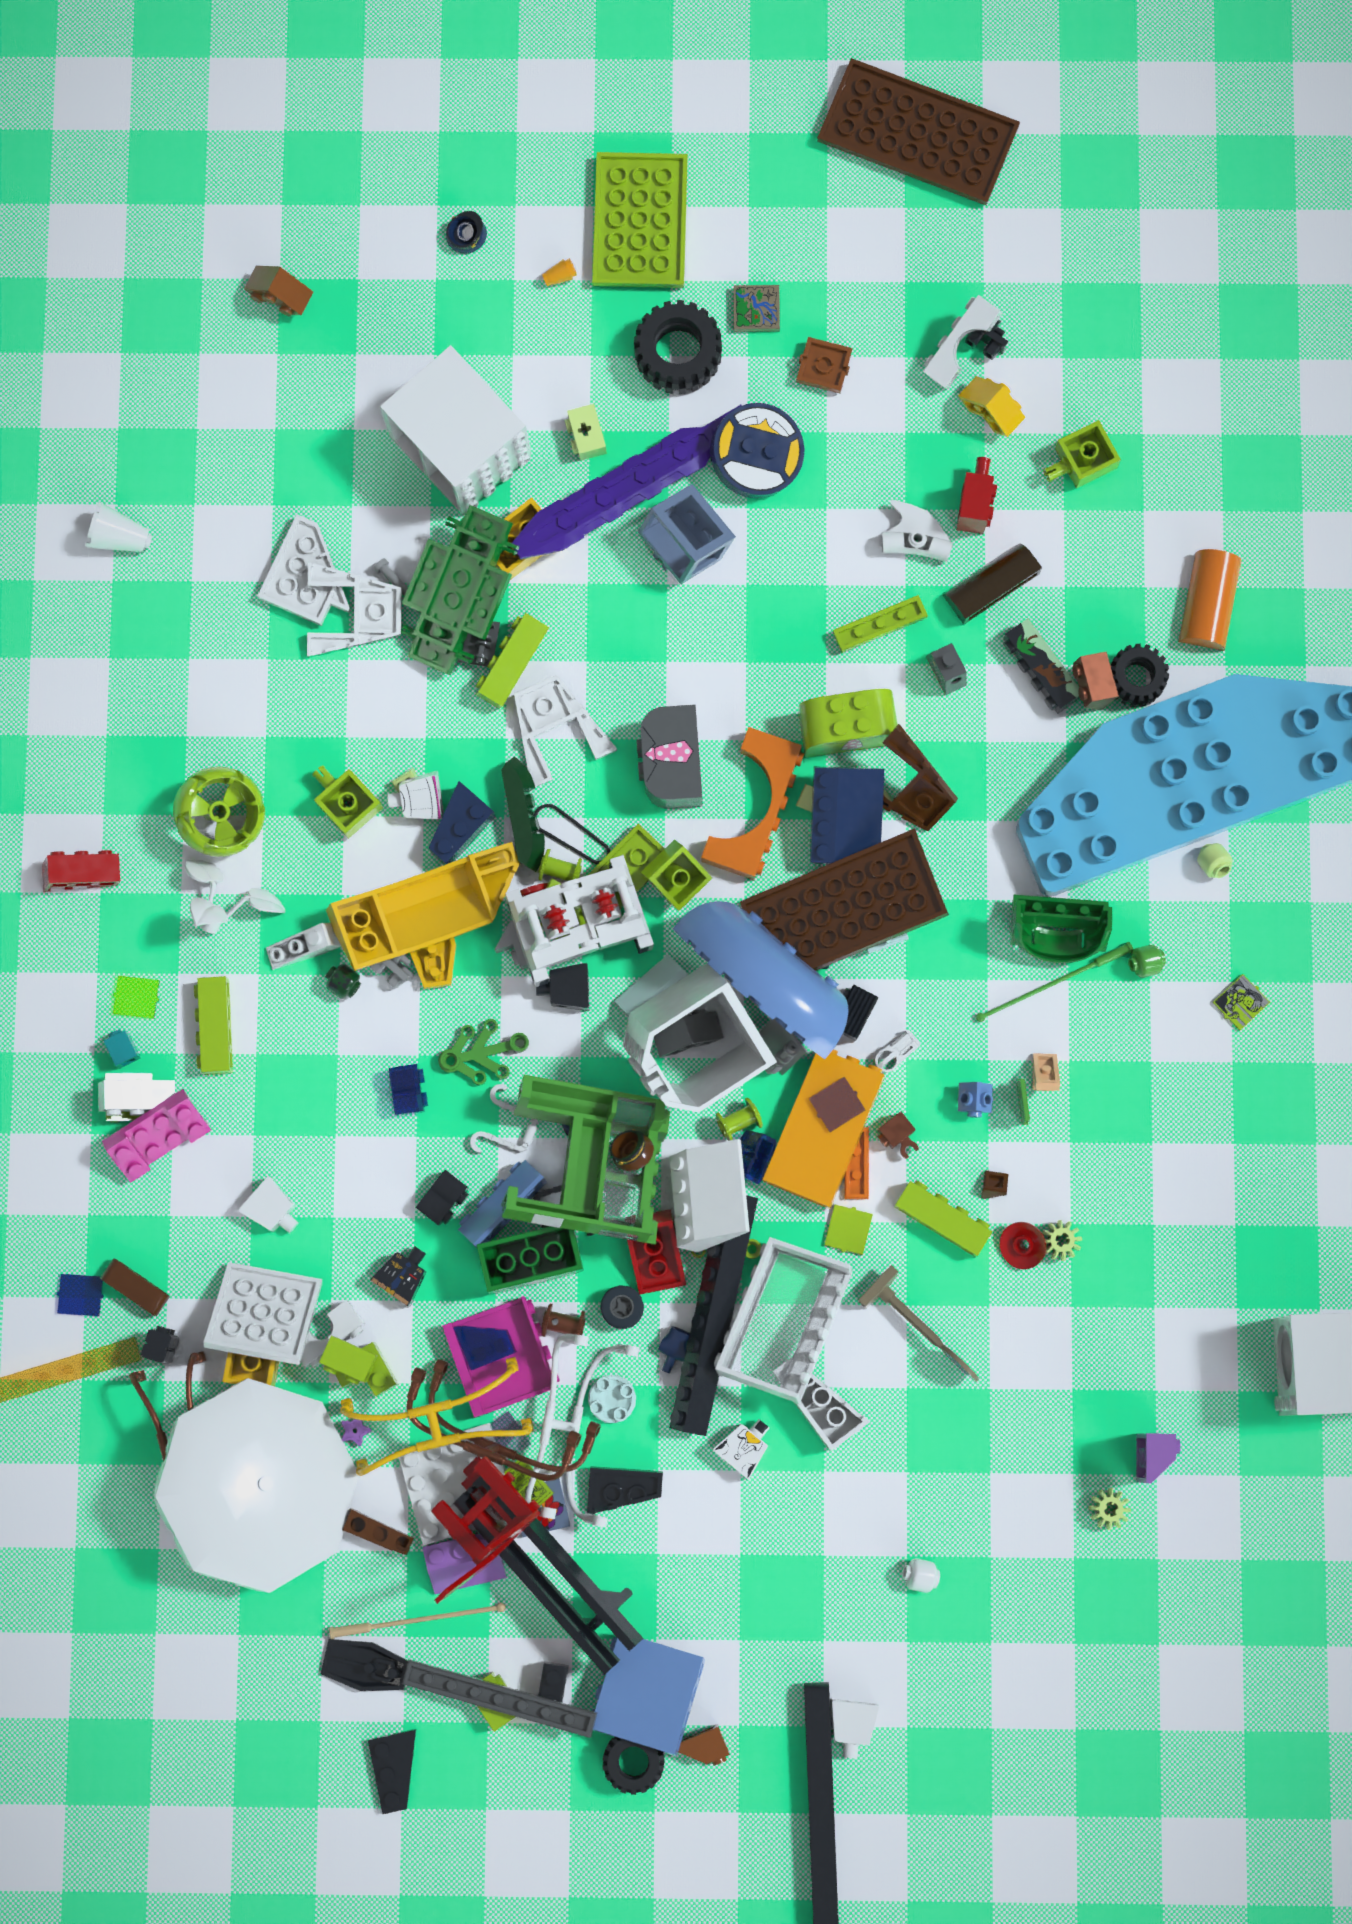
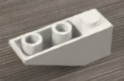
[266,923,341,970]

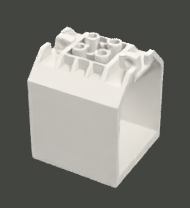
[622,963,777,1113]

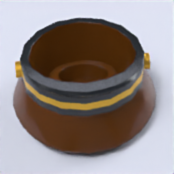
[610,1129,654,1171]

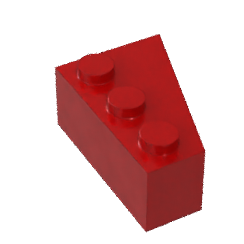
[42,850,121,892]

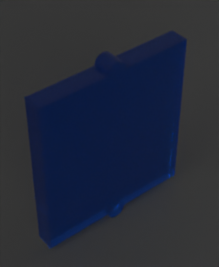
[57,1274,104,1316]

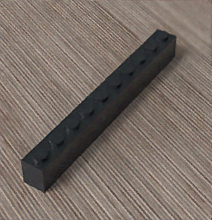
[669,1195,758,1436]

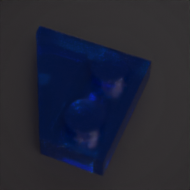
[454,1325,517,1371]

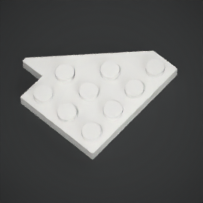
[257,514,350,626]

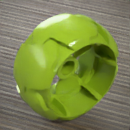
[173,766,265,857]

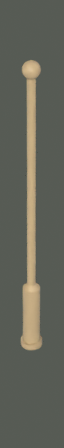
[329,1602,506,1639]

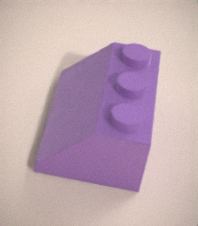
[1136,1433,1181,1484]
[422,1533,507,1595]

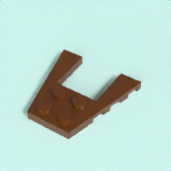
[882,724,958,831]

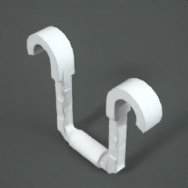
[470,1084,539,1153]

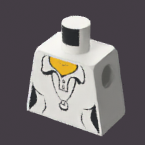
[713,1419,770,1480]

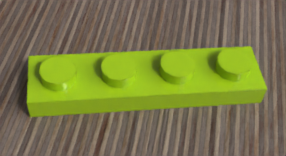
[833,595,928,653]

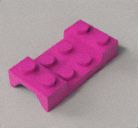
[102,1089,211,1183]

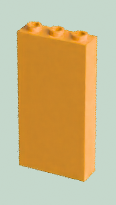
[763,1049,885,1209]

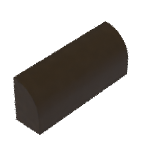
[943,543,1042,625]

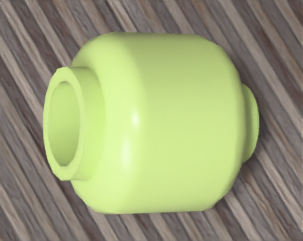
[1197,843,1233,878]

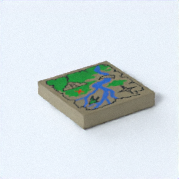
[734,285,780,332]

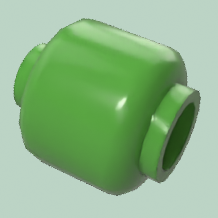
[1128,945,1166,978]

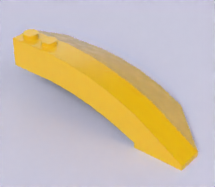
[326,842,520,971]

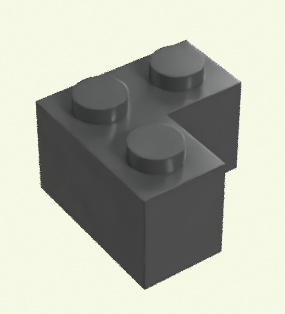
[654,1009,724,1057]

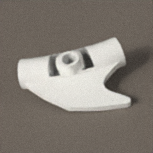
[882,500,954,562]

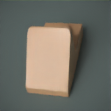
[1032,1053,1060,1091]

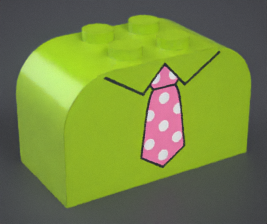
[798,689,898,758]

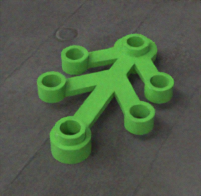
[438,1019,529,1086]

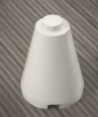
[85,502,153,552]

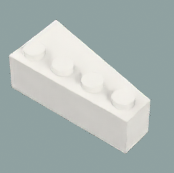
[772,1357,870,1451]

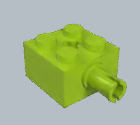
[1043,420,1121,489]
[312,765,383,839]

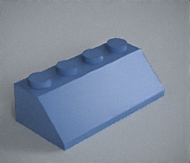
[458,1160,547,1248]

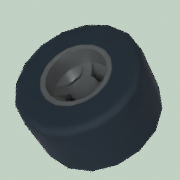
[600,1285,644,1329]

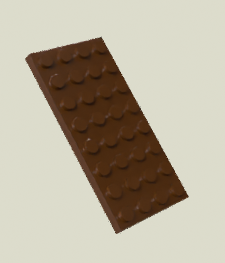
[817,58,1020,206]
[740,828,949,971]

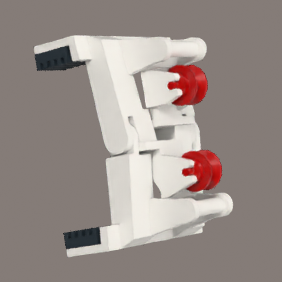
[505,855,654,988]

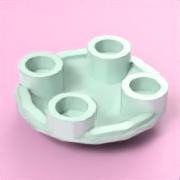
[588,1375,636,1423]

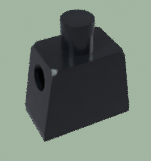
[536,963,590,1011]

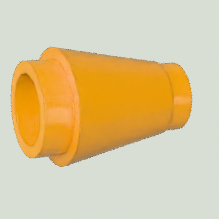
[542,258,577,287]

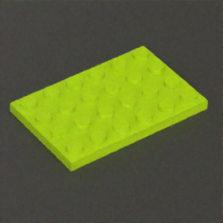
[592,152,688,288]

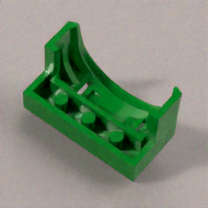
[1010,895,1112,963]

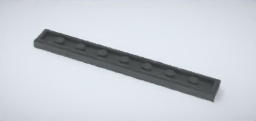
[402,1659,598,1738]

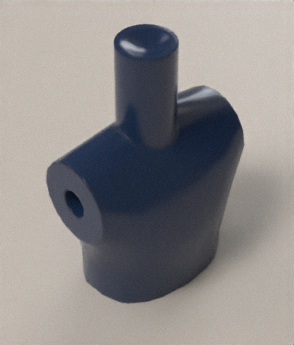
[658,1326,690,1374]

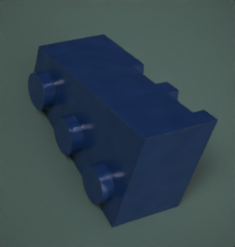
[429,781,496,865]

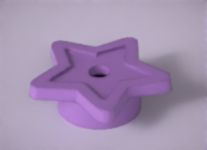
[341,1419,372,1447]

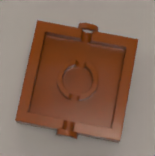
[796,337,853,394]

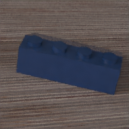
[810,766,885,863]

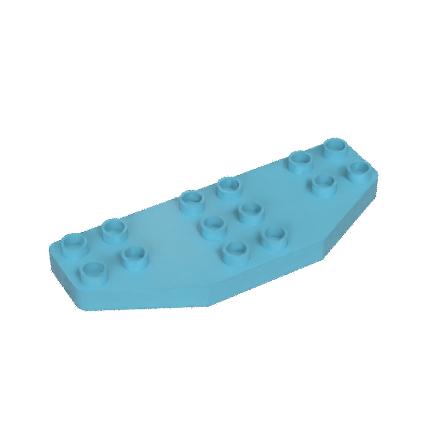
[1016,674,1352,897]

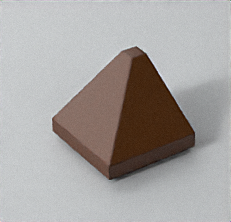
[981,1170,1009,1199]

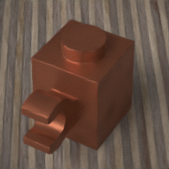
[877,1111,919,1159]

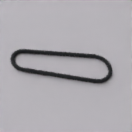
[534,804,610,864]

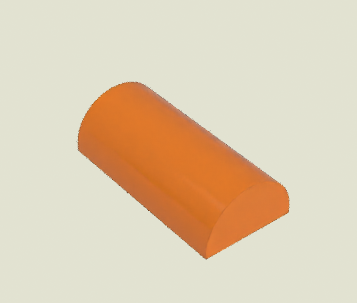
[1178,549,1242,651]

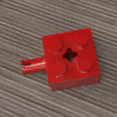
[956,457,997,534]

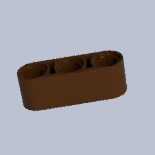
[100,1258,170,1317]

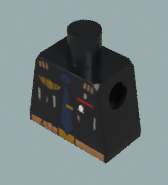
[370,1246,427,1307]

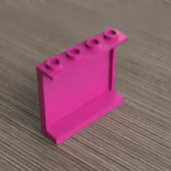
[442,1296,560,1418]

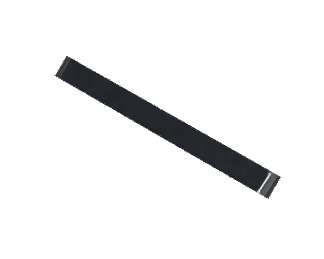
[804,1682,839,1924]

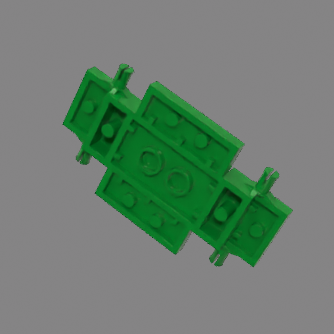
[401,505,519,675]

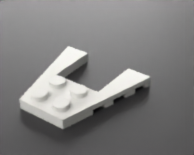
[307,562,402,656]
[514,675,617,788]

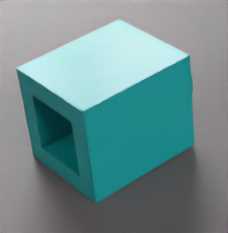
[104,1029,141,1069]

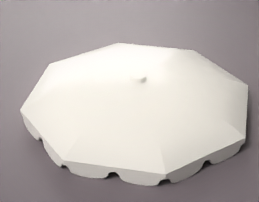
[154,1378,358,1593]

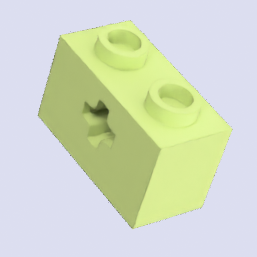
[564,404,607,461]

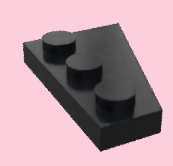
[587,1466,663,1515]
[368,1729,417,1814]

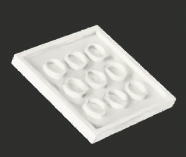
[203,1262,322,1365]
[399,1423,505,1546]

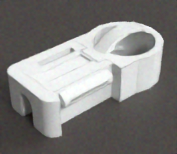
[875,1030,920,1073]

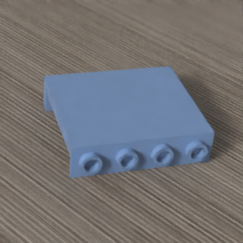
[591,1637,705,1757]

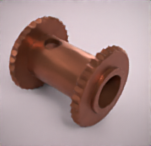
[541,1303,586,1337]

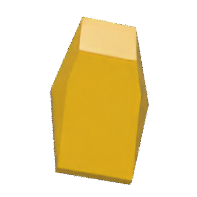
[410,938,456,989]

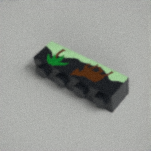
[1003,618,1080,714]

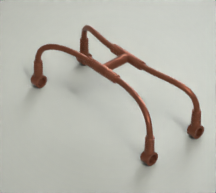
[129,1351,207,1462]
[406,1359,601,1481]

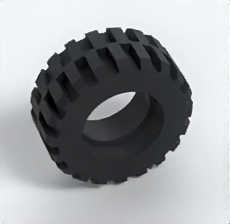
[634,300,722,394]

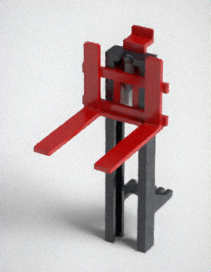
[431,1456,644,1675]

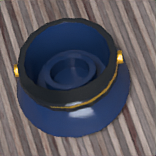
[446,211,487,254]

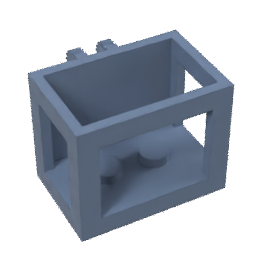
[638,484,736,585]

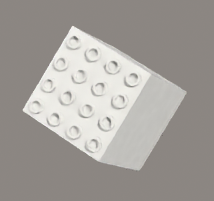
[380,345,531,515]

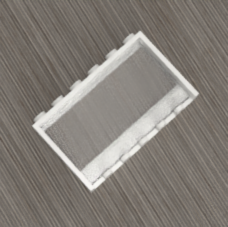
[714,1237,853,1405]

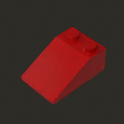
[624,1209,686,1295]

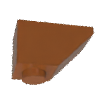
[678,1725,730,1766]

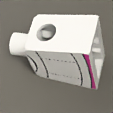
[387,771,444,819]

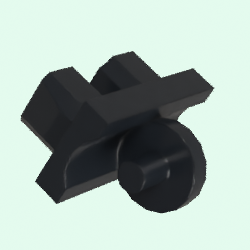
[965,320,1009,360]

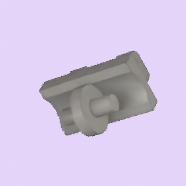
[369,954,415,988]

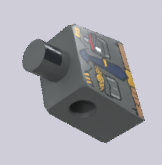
[926,643,967,696]

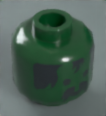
[325,964,362,999]

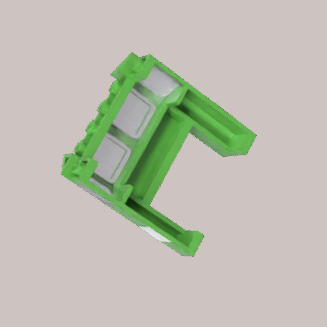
[501,1075,670,1244]

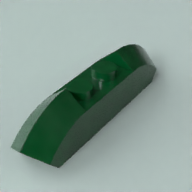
[501,756,545,872]

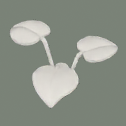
[185,860,286,934]

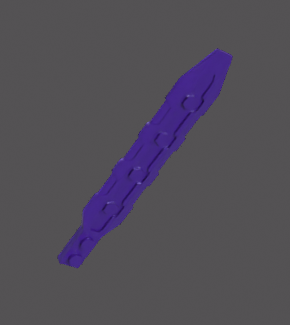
[512,405,742,560]

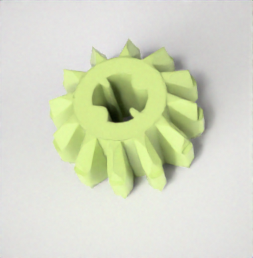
[1042,1220,1082,1261]
[1088,1488,1131,1530]

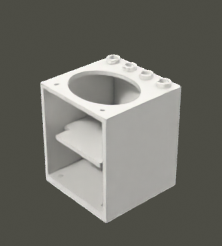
[1273,1312,1352,1416]

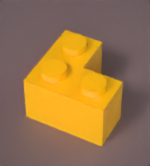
[958,376,1026,437]

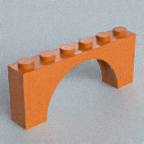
[701,727,804,880]

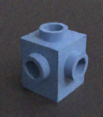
[958,1082,993,1118]

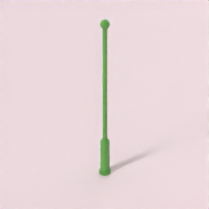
[976,941,1134,1022]

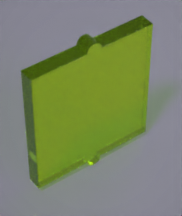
[113,975,160,1019]

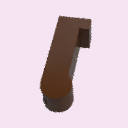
[343,1508,414,1555]

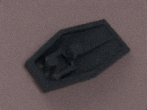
[321,1639,408,1691]

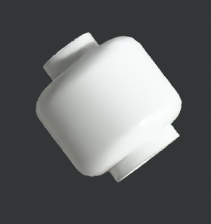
[902,1558,940,1593]

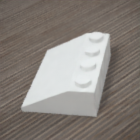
[669,1139,750,1252]

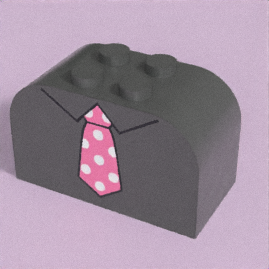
[636,704,703,809]

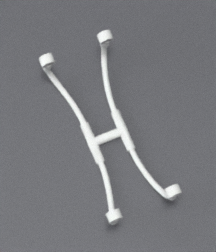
[525,1334,640,1528]

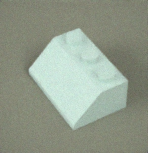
[614,955,688,1018]

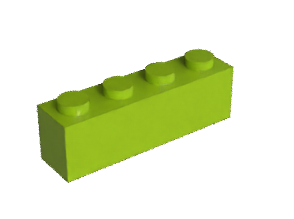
[475,613,550,709]
[194,976,233,1075]
[894,1180,993,1257]

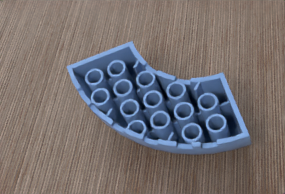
[673,901,848,1059]

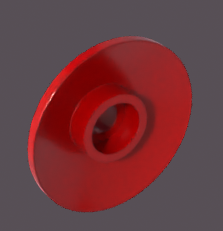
[999,1222,1046,1269]

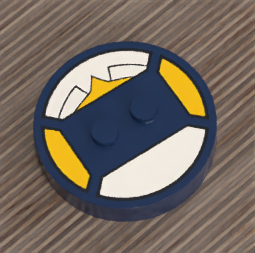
[710,403,805,499]

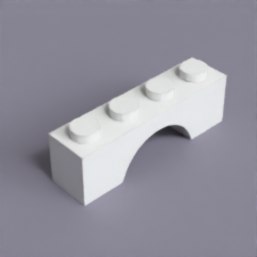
[923,295,1003,389]

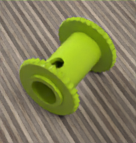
[538,849,582,881]
[715,1098,763,1141]

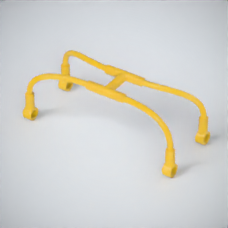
[340,1357,534,1476]

